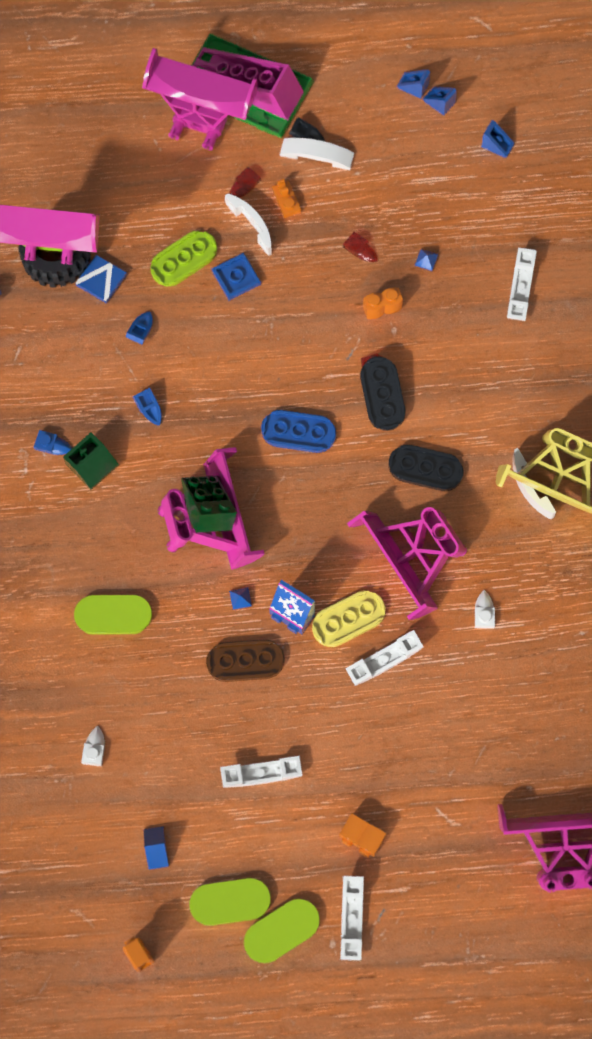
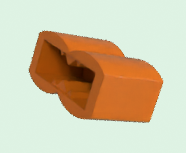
[363,287,403,319]
[339,813,386,857]
[123,936,155,972]

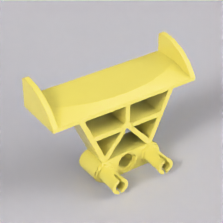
[496,428,592,514]

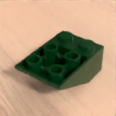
[181,476,237,533]

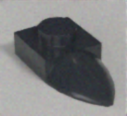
[289,117,325,142]

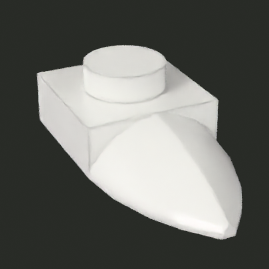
[475,590,495,628]
[81,726,105,766]

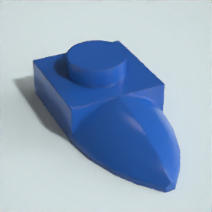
[126,312,153,345]
[133,388,161,426]
[34,430,72,455]

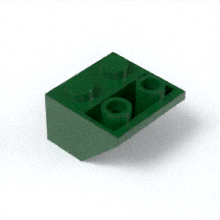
[63,432,119,490]

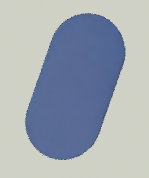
[261,410,336,453]

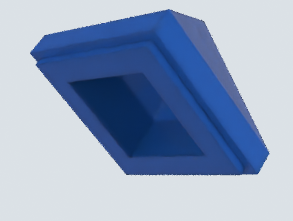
[415,249,438,271]
[229,588,252,610]

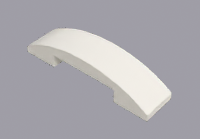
[280,138,354,170]
[225,194,272,256]
[507,248,537,321]
[513,448,556,519]
[345,630,424,686]
[220,756,302,787]
[341,876,364,960]

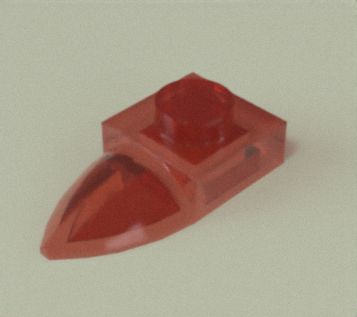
[229,167,261,198]
[343,231,378,262]

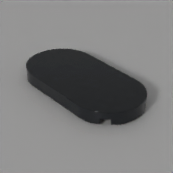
[360,356,405,431]
[388,445,464,491]

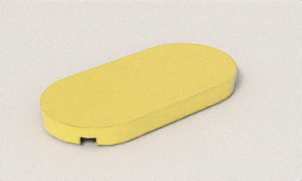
[312,590,385,647]

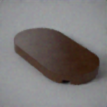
[206,640,284,682]

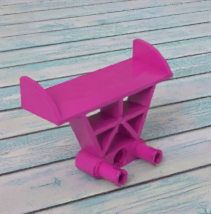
[142,48,258,150]
[0,205,100,264]
[157,447,265,570]
[347,507,467,620]
[498,804,592,892]

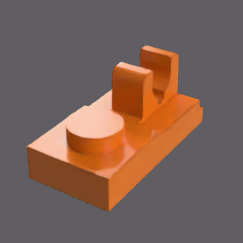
[271,179,301,218]

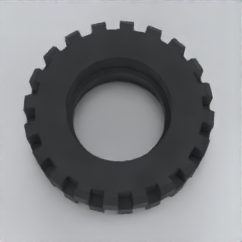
[18,245,91,288]

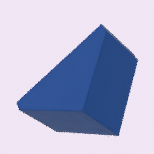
[397,70,430,99]
[423,87,457,116]
[481,120,514,158]
[143,826,169,870]

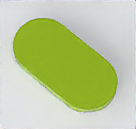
[151,231,217,286]
[74,595,152,634]
[189,878,271,926]
[244,899,319,963]

